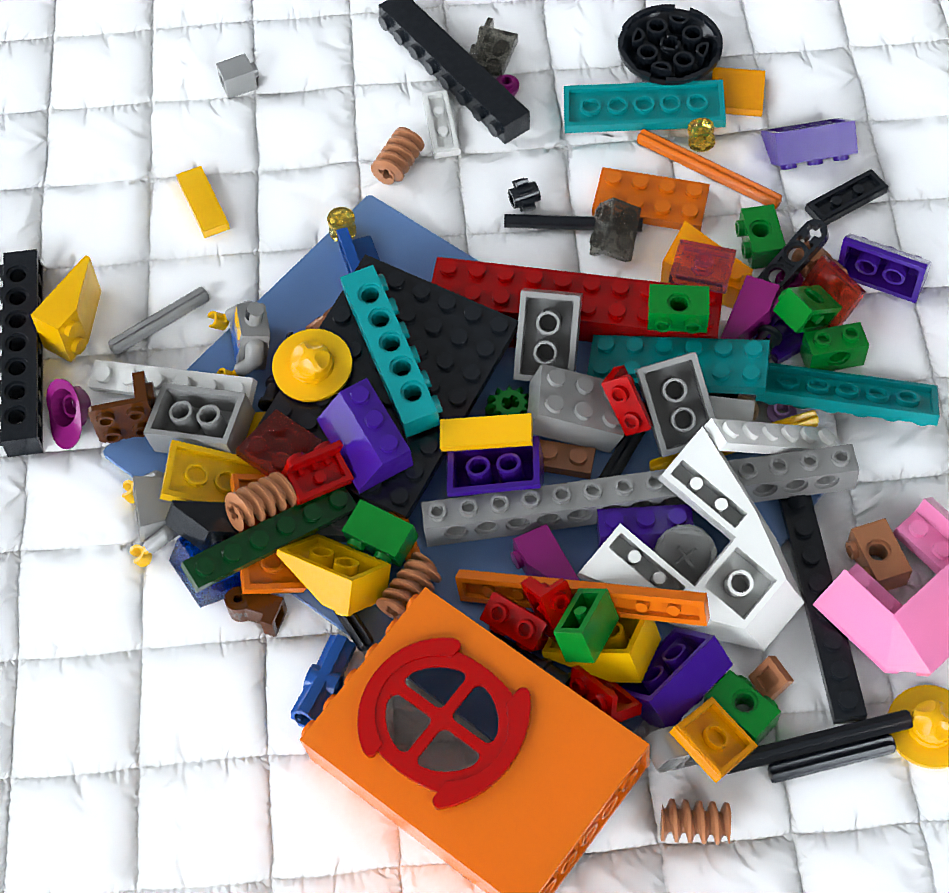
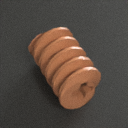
[371,127,425,185]
[225,472,297,531]
[376,552,442,619]
[660,798,731,845]

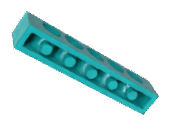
[340,265,443,438]

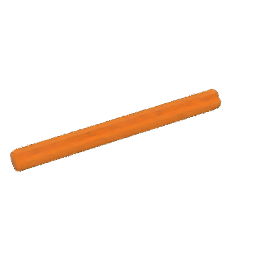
[637,129,782,209]

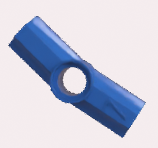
[291,634,356,728]

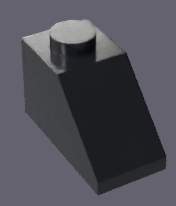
[165,500,239,551]

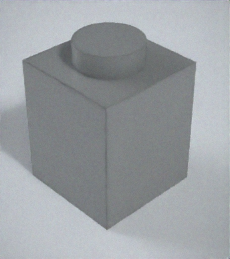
[216,53,259,99]

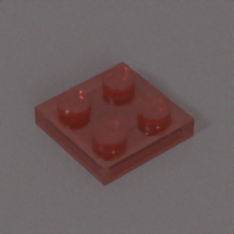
[236,409,323,477]

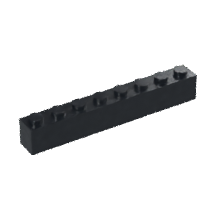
[378,0,530,144]

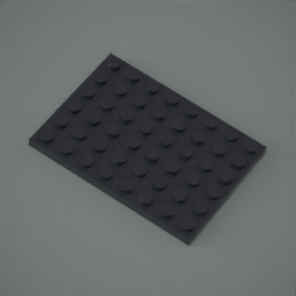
[247,254,518,519]

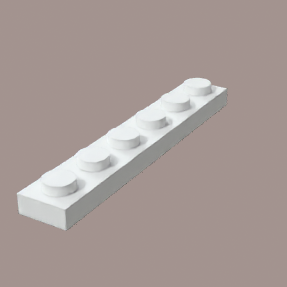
[88,360,258,405]
[704,418,838,454]

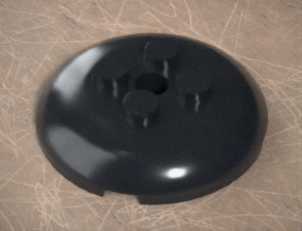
[618,4,723,85]

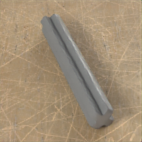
[108,286,210,355]

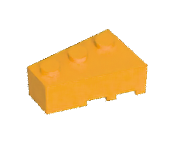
[660,221,753,309]

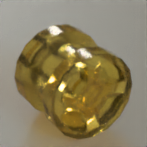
[687,118,715,152]
[327,207,357,242]

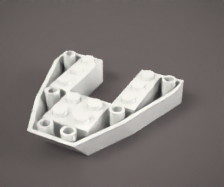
[577,426,805,651]

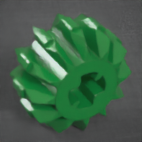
[485,385,529,416]

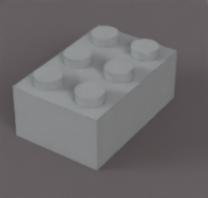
[513,288,583,381]
[634,352,715,458]
[527,363,624,453]
[143,382,255,455]

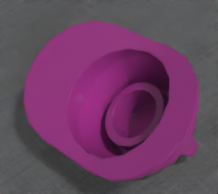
[46,379,91,449]

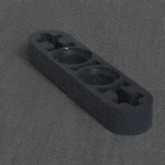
[757,219,829,293]

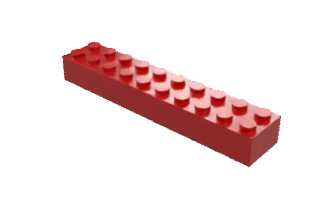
[431,257,723,342]

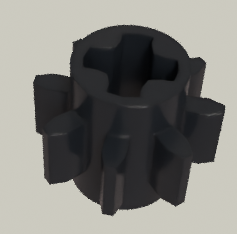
[508,177,541,213]

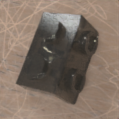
[469,17,518,77]
[589,197,641,263]

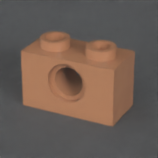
[845,518,913,591]

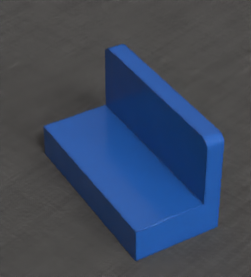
[336,227,380,273]

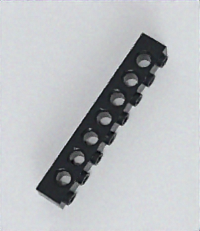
[0,249,43,457]

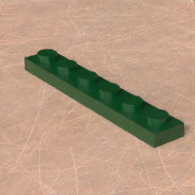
[180,486,357,593]

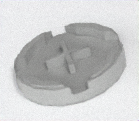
[654,524,717,585]

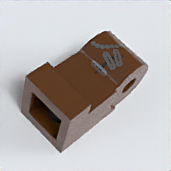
[224,586,288,637]

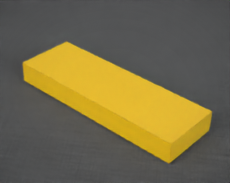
[176,166,230,238]
[440,413,533,452]

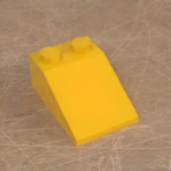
[31,255,101,363]
[277,533,391,616]
[541,617,661,683]

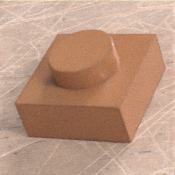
[748,656,794,700]

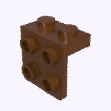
[88,371,157,443]

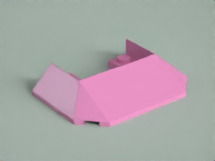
[813,497,949,677]

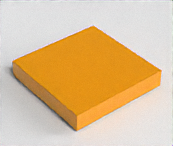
[712,67,765,117]
[669,697,758,783]

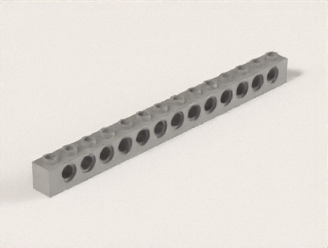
[421,444,859,547]

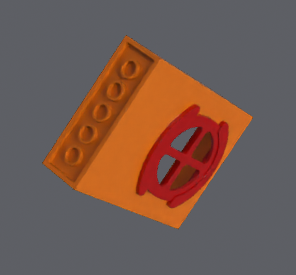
[299,587,650,893]

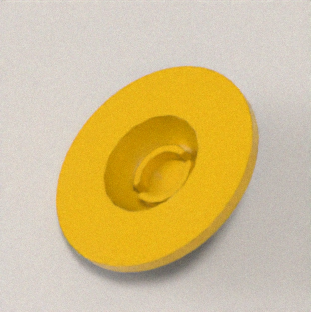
[272,329,353,402]
[888,685,949,769]

